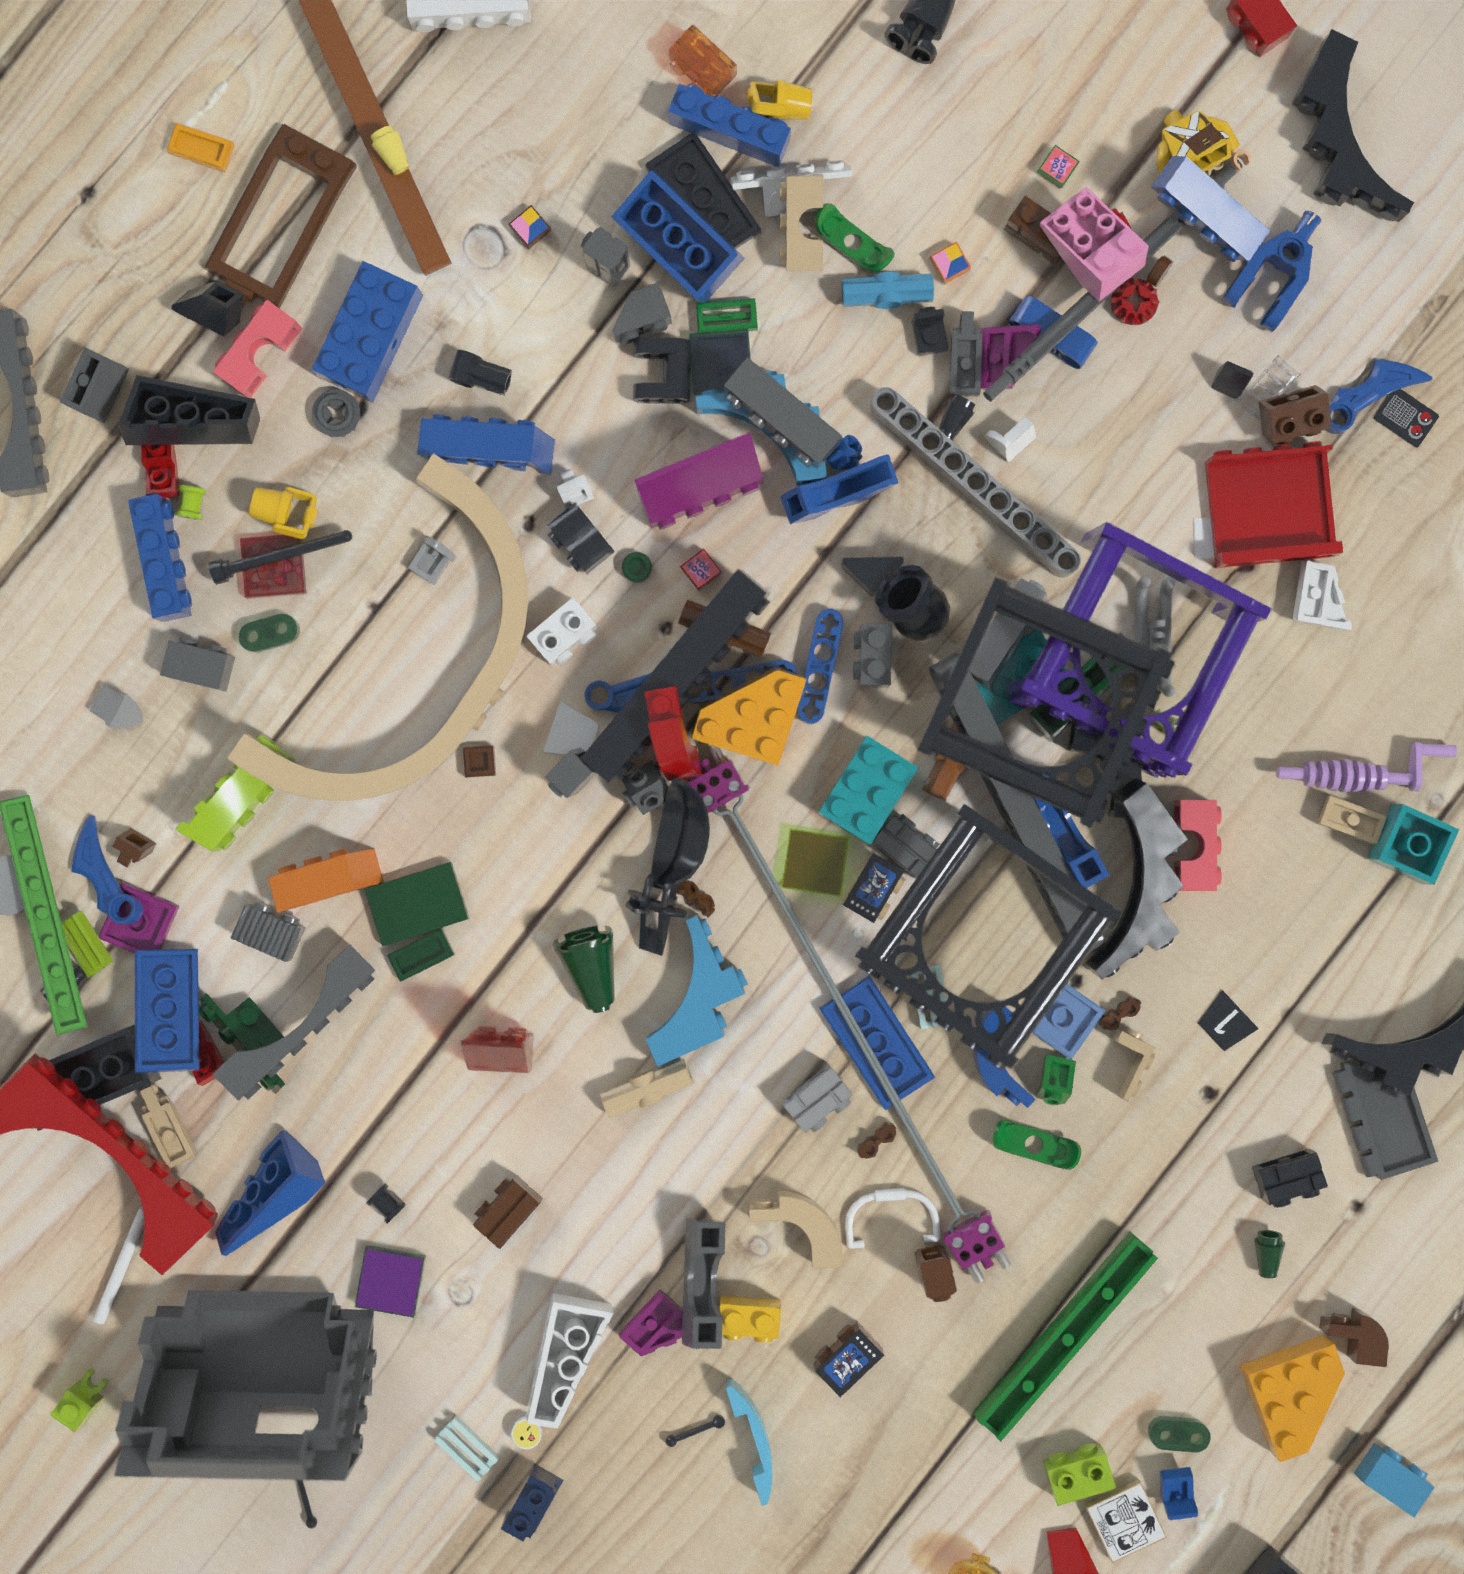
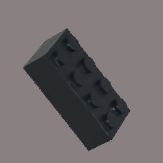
[37,1025,162,1131]

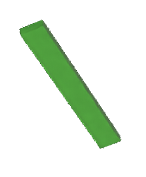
[0,795,88,1036]

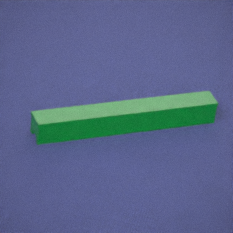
[973,1231,1158,1442]

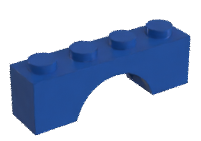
[1033,773,1110,888]

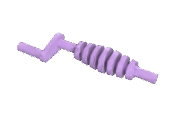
[1276,742,1457,792]

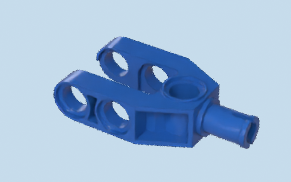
[1222,211,1321,332]

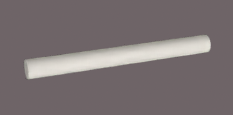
[93,1207,145,1324]

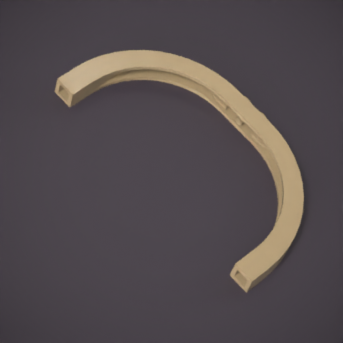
[227,453,528,801]

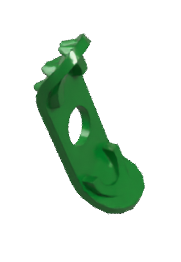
[815,203,895,272]
[993,1119,1081,1170]

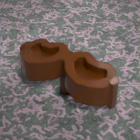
[677,880,715,918]
[1099,997,1141,1030]
[857,1122,896,1159]

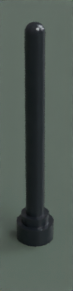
[209,530,353,585]

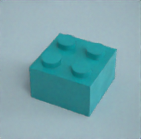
[1367,804,1459,885]

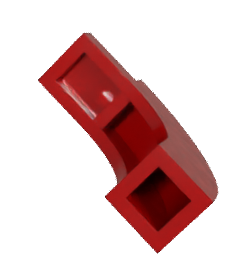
[645,686,702,781]

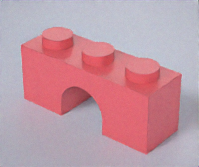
[213,300,303,398]
[1174,800,1222,891]

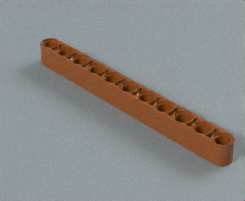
[299,0,452,276]

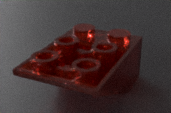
[461,1026,534,1073]

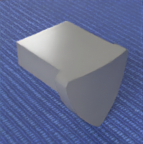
[408,536,456,586]
[90,685,143,729]

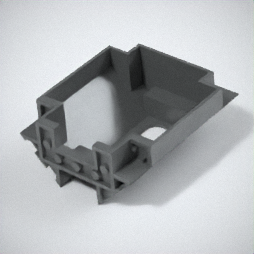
[114,1290,377,1481]

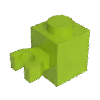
[50,1368,109,1433]

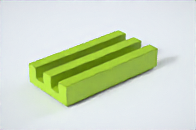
[62,911,114,978]

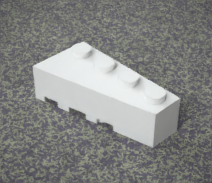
[526,1293,613,1429]

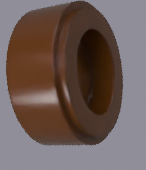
[1147,255,1173,287]

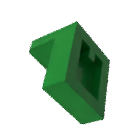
[1036,1054,1076,1105]

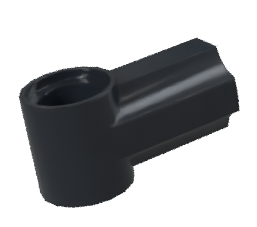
[448,350,512,396]

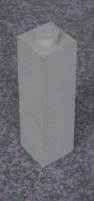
[969,578,1047,690]

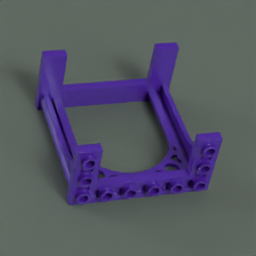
[1004,522,1272,778]

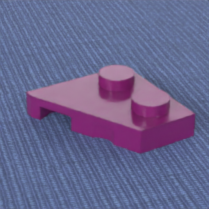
[981,324,1041,390]
[619,1289,683,1357]

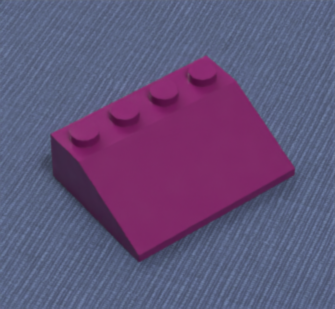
[634,432,763,530]

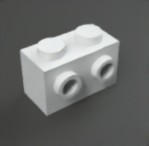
[527,597,598,666]

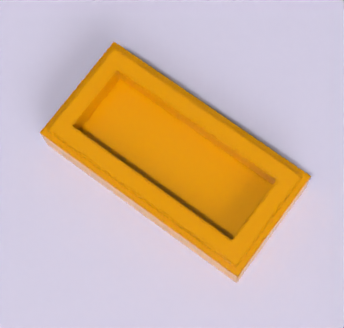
[166,123,235,173]

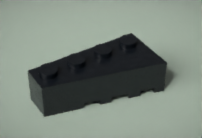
[118,375,260,445]

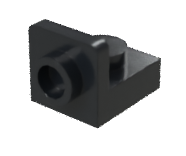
[912,306,948,357]

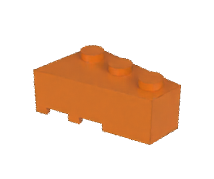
[268,848,384,913]

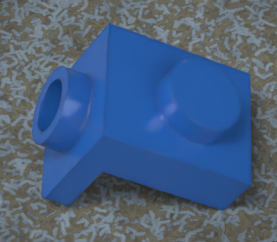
[1160,1467,1198,1520]

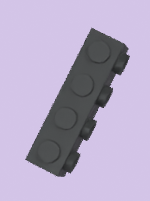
[724,357,842,469]

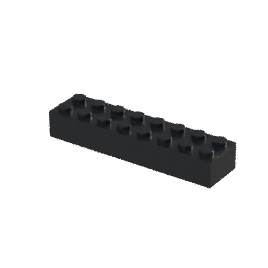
[580,569,771,783]

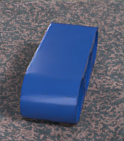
[1009,295,1098,369]

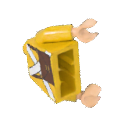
[1156,110,1251,175]

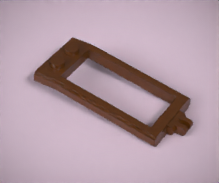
[204,124,357,309]

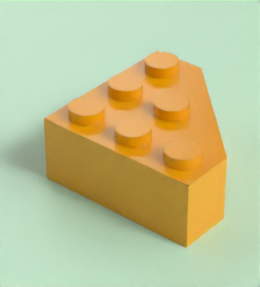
[691,667,807,766]
[1239,1335,1345,1462]

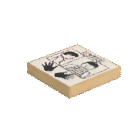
[1084,1479,1167,1563]

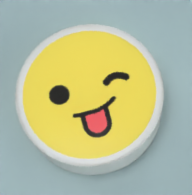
[511,1416,543,1450]

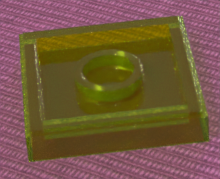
[781,828,850,897]

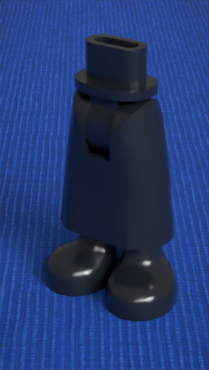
[884,0,956,64]

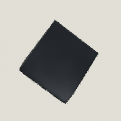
[1211,361,1254,399]

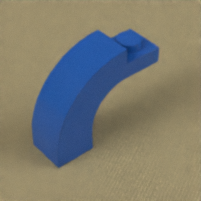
[973,999,1036,1108]

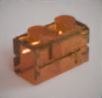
[669,25,737,97]

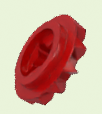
[1110,276,1160,325]

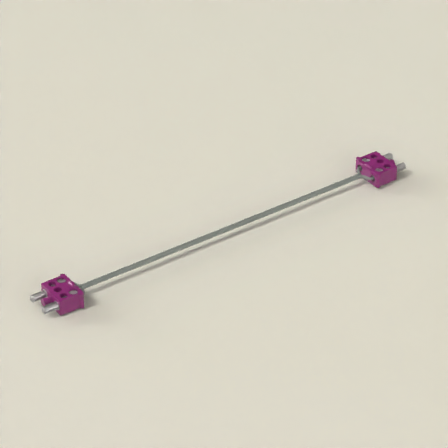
[689,746,1011,1283]

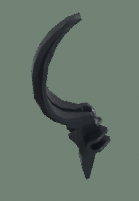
[625,778,710,956]

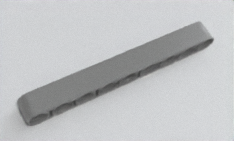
[870,387,1081,578]

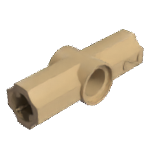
[600,1059,694,1118]

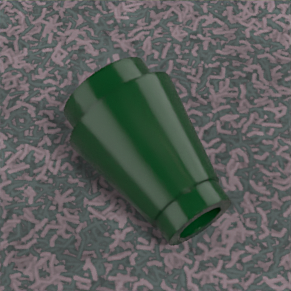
[1254,1230,1285,1278]

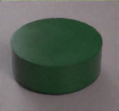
[622,552,652,583]

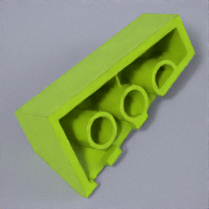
[175,735,296,852]

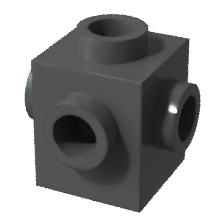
[621,760,669,815]

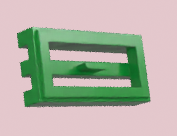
[696,298,758,335]

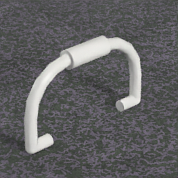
[845,1188,941,1249]

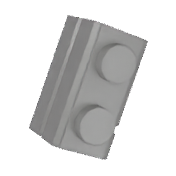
[782,1064,853,1133]

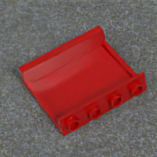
[1205,441,1343,568]

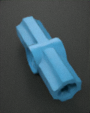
[842,272,934,309]

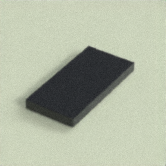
[645,131,761,249]

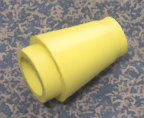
[371,125,410,175]

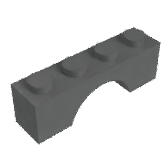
[682,1219,726,1349]

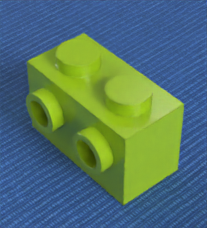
[1043,1443,1116,1506]

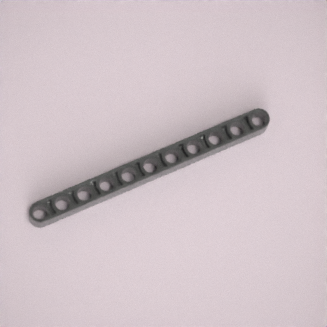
[929,653,1105,954]

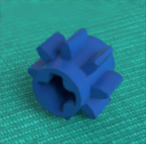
[826,435,863,471]

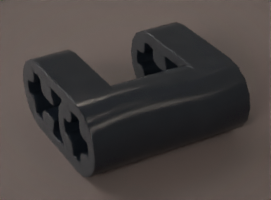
[633,338,690,404]

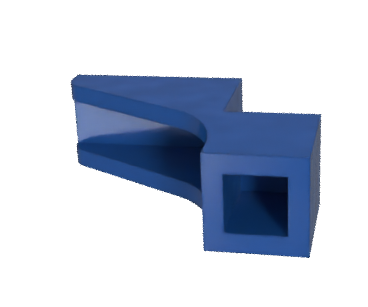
[780,454,899,524]

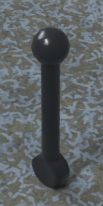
[665,1415,725,1447]
[297,1480,317,1529]

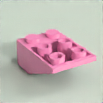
[1040,187,1149,301]

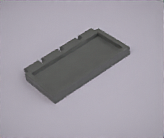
[1332,1059,1439,1180]

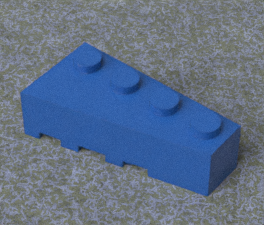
[417,415,555,475]

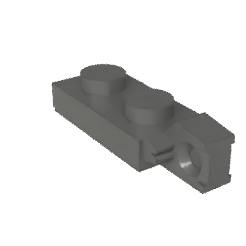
[949,311,982,397]

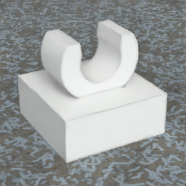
[556,469,594,509]

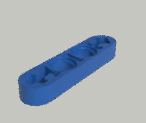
[797,609,843,724]
[688,660,797,703]

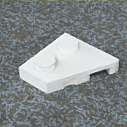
[1292,561,1352,631]

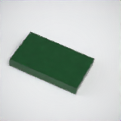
[364,862,470,947]

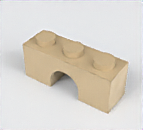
[780,174,823,271]

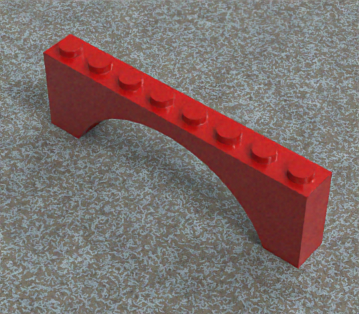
[0,1053,218,1275]

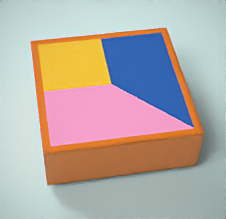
[930,241,971,285]

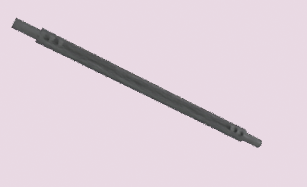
[983,160,1243,402]

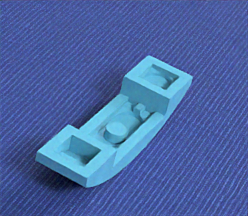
[726,1378,772,1506]

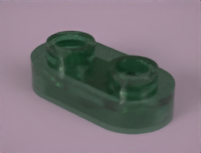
[239,614,300,653]
[1148,1416,1211,1453]

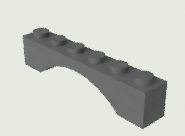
[0,309,50,497]
[212,945,375,1101]

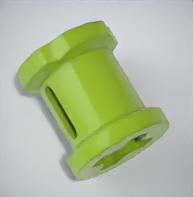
[175,485,207,520]

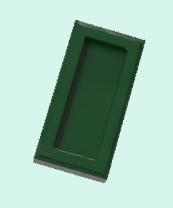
[387,928,456,982]

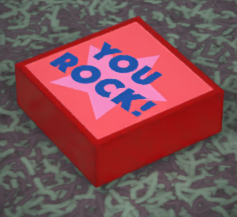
[680,548,722,591]

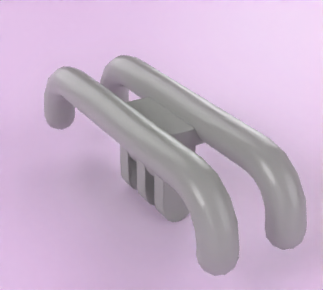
[1135,576,1175,697]

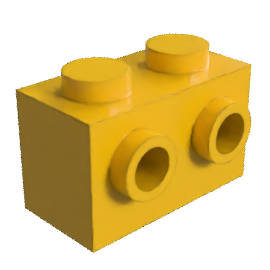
[719,1295,781,1343]

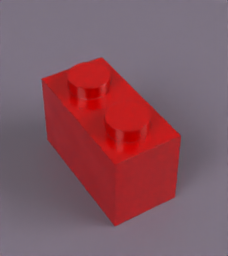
[1226,0,1297,57]

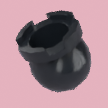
[875,565,951,641]

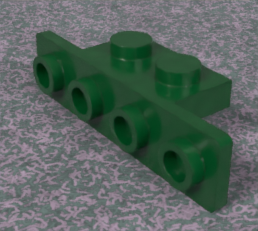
[198,993,285,1094]

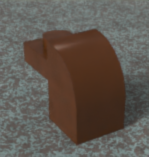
[1319,1308,1389,1367]

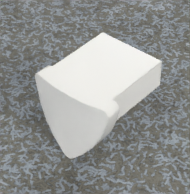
[984,417,1036,462]

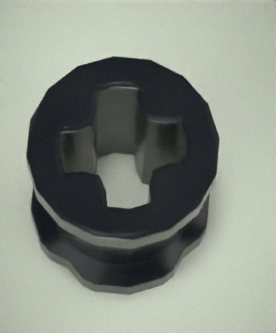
[366,1183,406,1224]

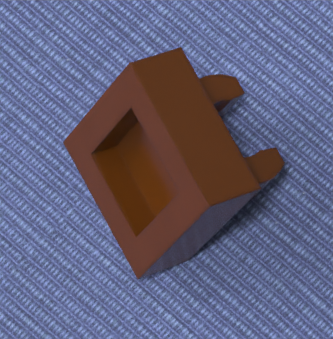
[112,828,157,868]

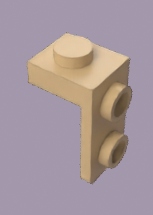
[1111,1027,1155,1102]

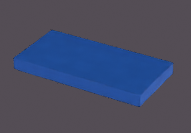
[134,949,199,1073]
[819,975,935,1110]

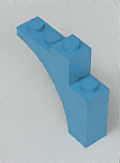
[695,371,827,487]
[645,915,748,1066]

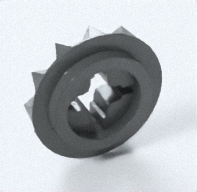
[312,389,361,438]

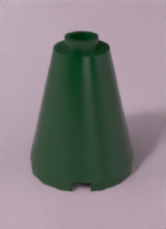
[553,926,615,1013]

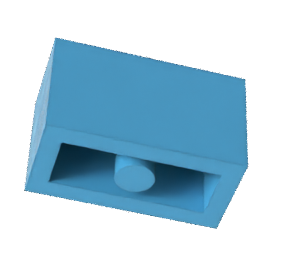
[1354,1443,1435,1518]

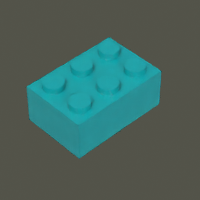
[817,736,919,845]

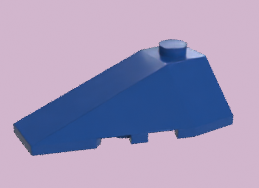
[215,1130,325,1256]

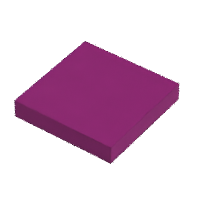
[98,882,180,953]

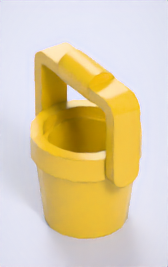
[747,79,813,120]
[249,487,318,539]

